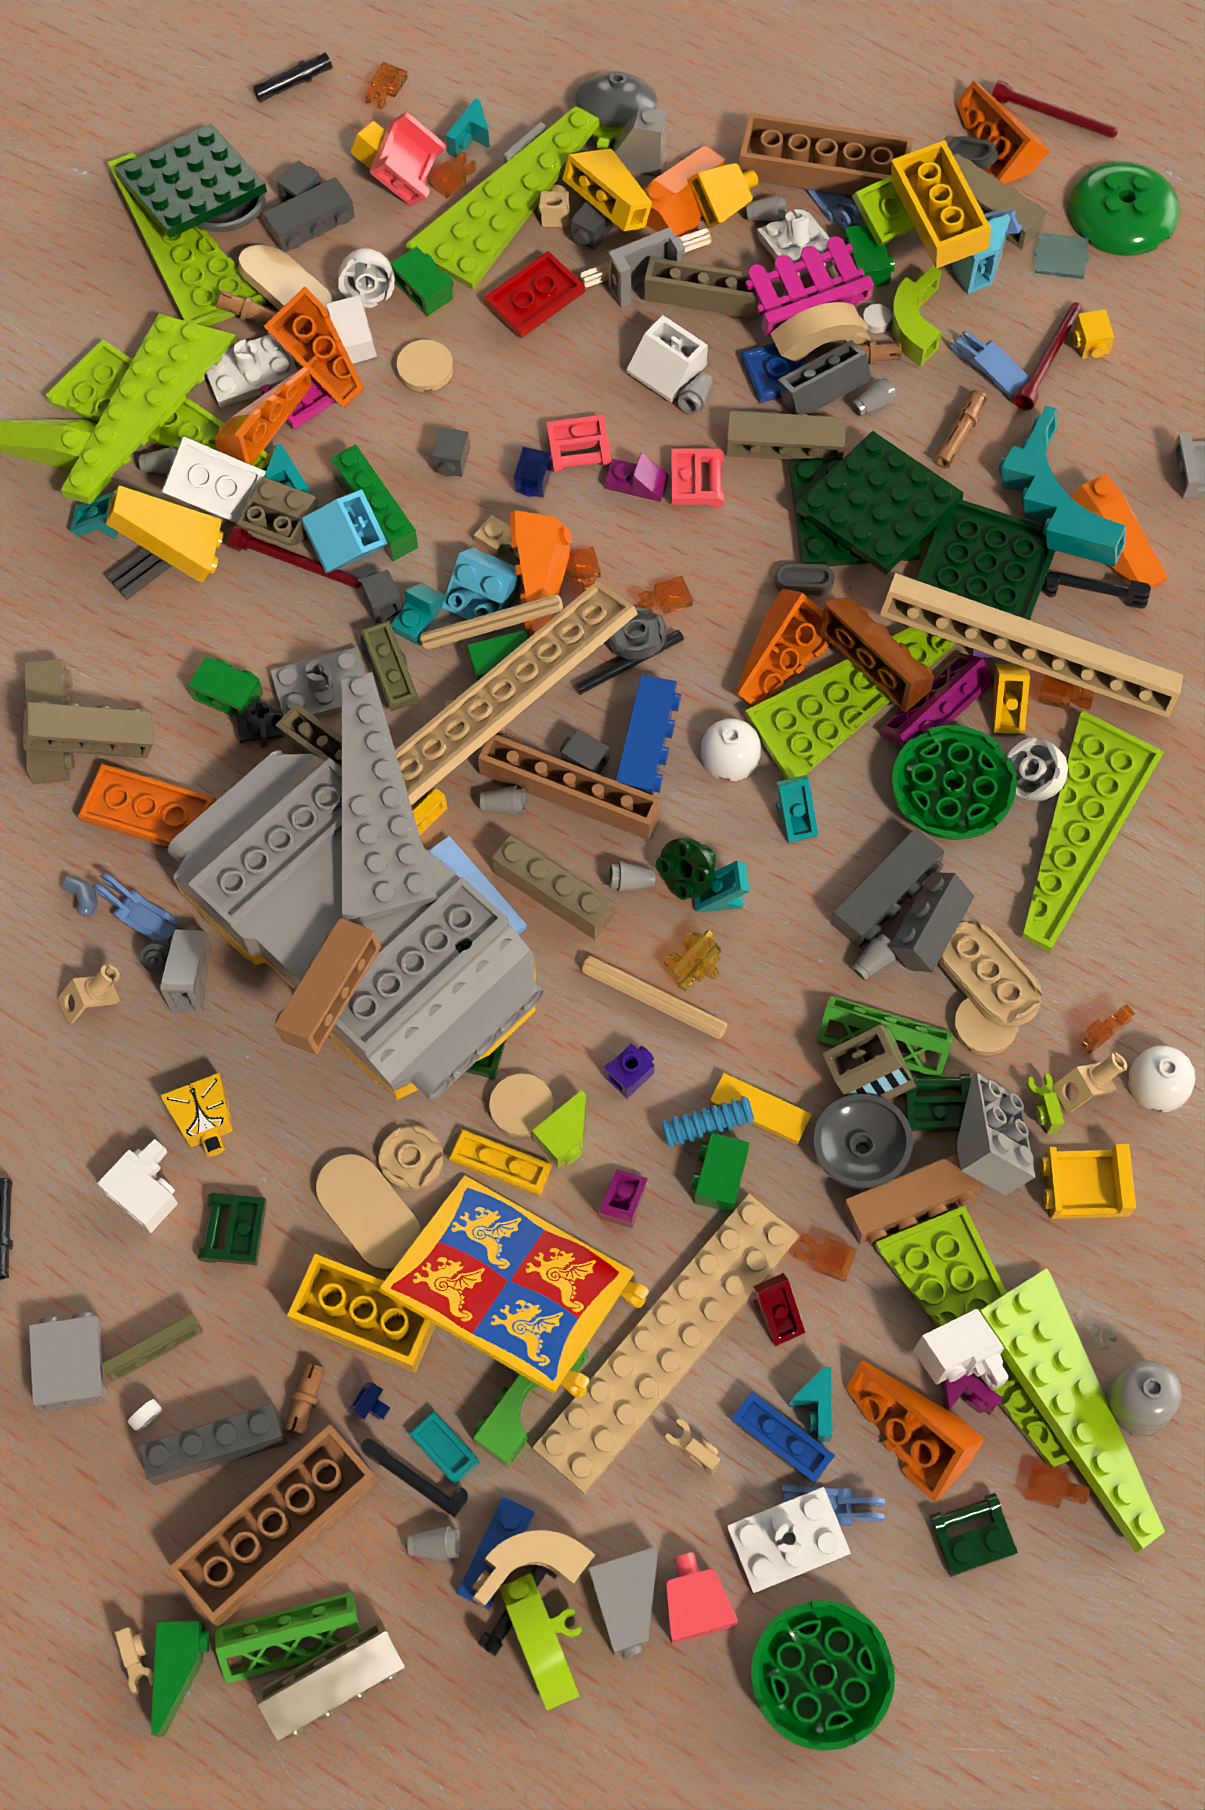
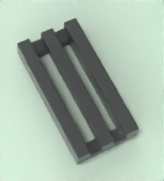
[107,548,172,600]

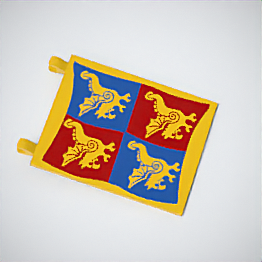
[379,1175,648,1398]

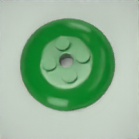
[1068,161,1180,256]
[892,725,1017,840]
[751,1600,895,1751]

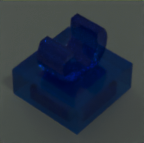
[347,1382,390,1420]

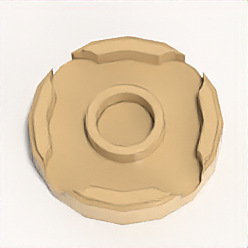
[396,339,453,392]
[954,998,1018,1056]
[489,1073,554,1138]
[379,1125,444,1191]

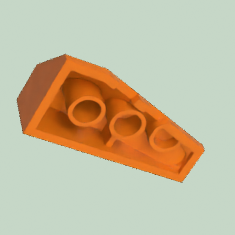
[956,80,1050,184]
[643,146,726,237]
[264,286,364,409]
[214,367,312,465]
[1070,473,1168,588]
[510,510,572,635]
[734,589,830,707]
[846,1361,985,1502]

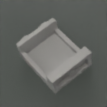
[608,227,685,308]
[1173,432,1205,499]
[29,1312,108,1412]

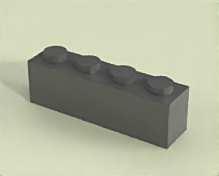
[831,828,945,948]
[139,1404,287,1486]

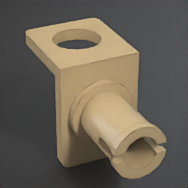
[539,185,570,227]
[58,964,120,1024]
[1052,1053,1127,1113]

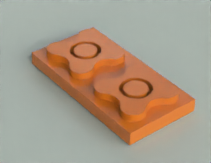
[77,763,216,848]

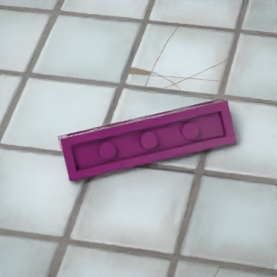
[877,653,994,749]

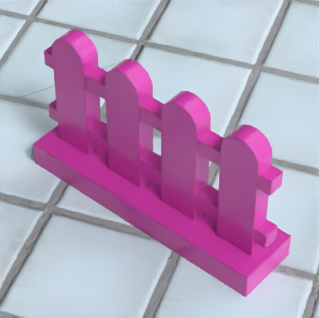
[745,236,874,337]

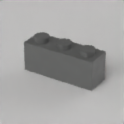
[263,177,355,252]
[778,340,871,415]
[889,872,975,972]

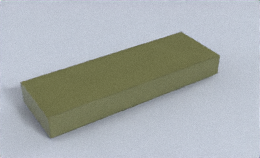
[361,621,420,712]
[101,1313,203,1381]

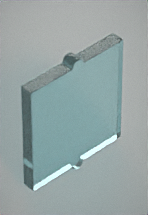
[1034,232,1089,279]

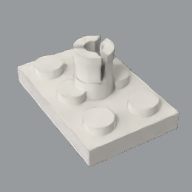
[757,209,833,276]
[205,335,297,408]
[161,436,266,524]
[727,1487,851,1594]

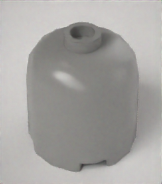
[1105,1361,1182,1436]

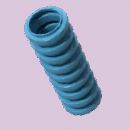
[662,1096,754,1148]

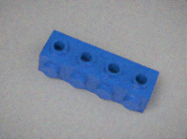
[616,675,681,796]

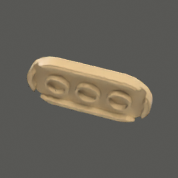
[238,245,332,314]
[939,921,1042,1027]
[316,1154,421,1271]

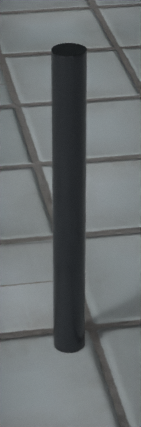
[574,630,684,695]

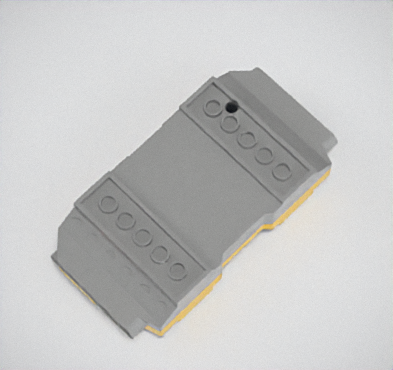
[168,750,544,1101]

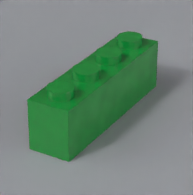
[331,444,418,561]

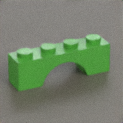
[473,1349,588,1468]

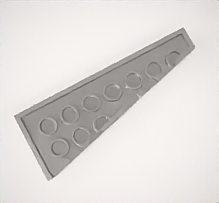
[342,672,438,923]

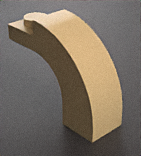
[770,302,872,363]
[472,1530,595,1607]

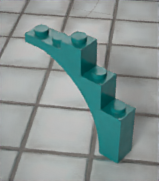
[999,406,1126,566]

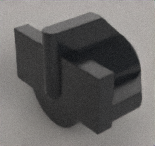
[237,701,285,748]

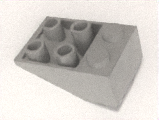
[956,1073,1035,1196]

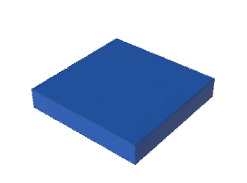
[741,343,806,404]

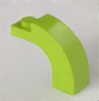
[891,266,942,367]
[499,1573,580,1710]

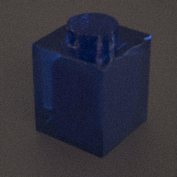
[514,447,552,498]

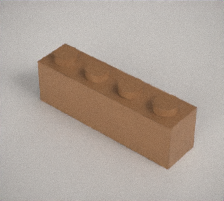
[274,918,381,1055]
[843,1153,983,1244]

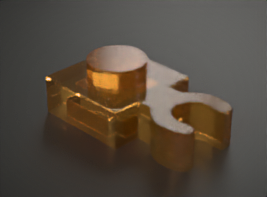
[365,62,408,109]
[427,152,476,199]
[1082,1004,1135,1054]
[793,1234,857,1283]

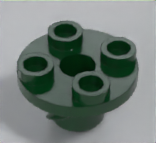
[656,837,716,900]

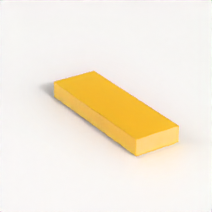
[710,1073,812,1145]
[449,1129,552,1197]

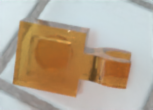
[567,546,601,592]
[638,576,693,614]
[1038,674,1095,710]
[1025,1463,1090,1508]

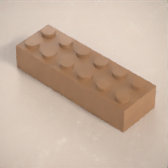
[739,113,914,196]
[167,1424,379,1627]

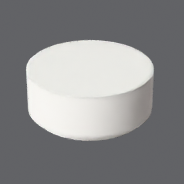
[863,304,892,333]
[127,1399,162,1432]

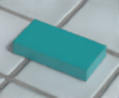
[408,1410,480,1486]

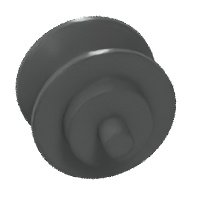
[140,938,171,973]

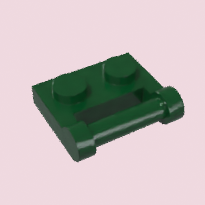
[905,1074,971,1131]
[198,1193,267,1266]
[929,1493,1018,1577]

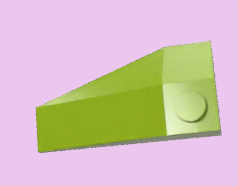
[0,419,98,472]

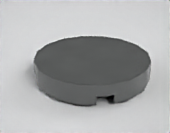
[608,608,667,660]

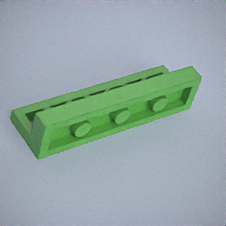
[817,995,954,1077]
[215,1591,361,1684]

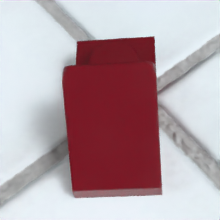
[753,1273,806,1347]

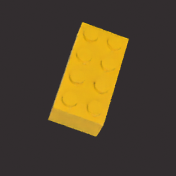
[891,140,991,269]
[287,1254,436,1374]

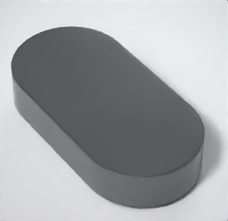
[948,136,998,169]
[775,563,835,595]

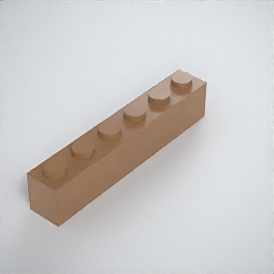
[478,734,662,840]

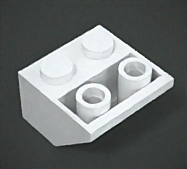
[627,315,708,402]

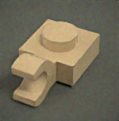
[474,515,519,560]
[665,1419,721,1476]
[115,1627,154,1694]

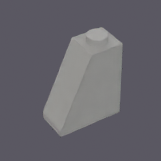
[611,106,667,177]
[160,927,211,1013]
[589,1546,658,1659]

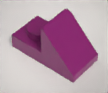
[605,453,669,502]
[599,1169,648,1228]
[940,1374,1003,1415]

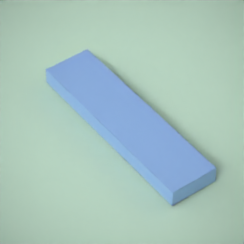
[429,836,527,935]

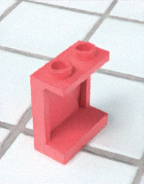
[369,112,446,206]

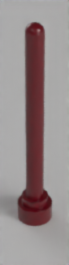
[992,79,1118,138]
[1013,302,1082,410]
[227,525,361,588]

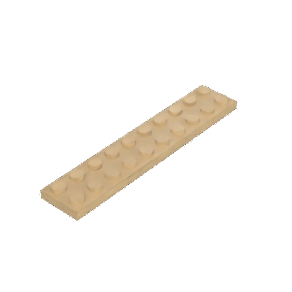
[395,581,638,805]
[532,1194,801,1495]

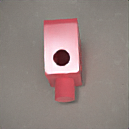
[666,1553,738,1643]

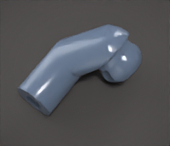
[62,876,98,916]

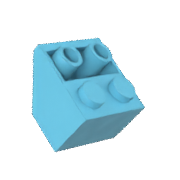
[951,214,1011,295]
[301,490,388,574]
[441,547,521,632]

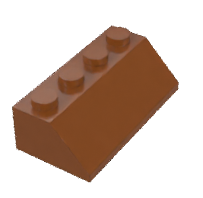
[820,597,934,713]

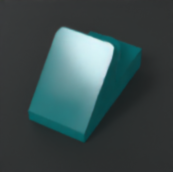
[446,98,490,158]
[264,443,310,494]
[70,491,118,539]
[391,583,445,644]
[776,775,819,843]
[694,860,750,912]
[789,1367,832,1442]

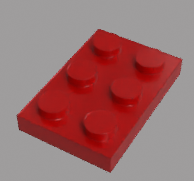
[484,251,585,339]

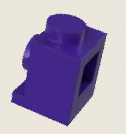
[604,1043,654,1099]

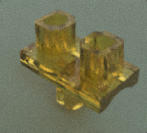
[664,929,721,991]

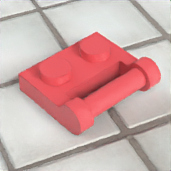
[546,415,611,472]
[671,448,725,508]

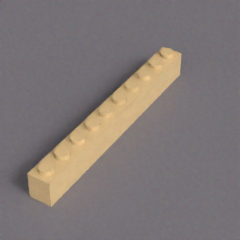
[880,573,1183,718]

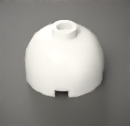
[338,248,394,307]
[700,718,761,781]
[1007,738,1068,801]
[1128,1046,1195,1112]

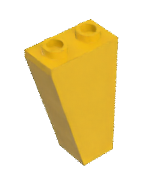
[562,148,652,231]
[106,485,223,583]

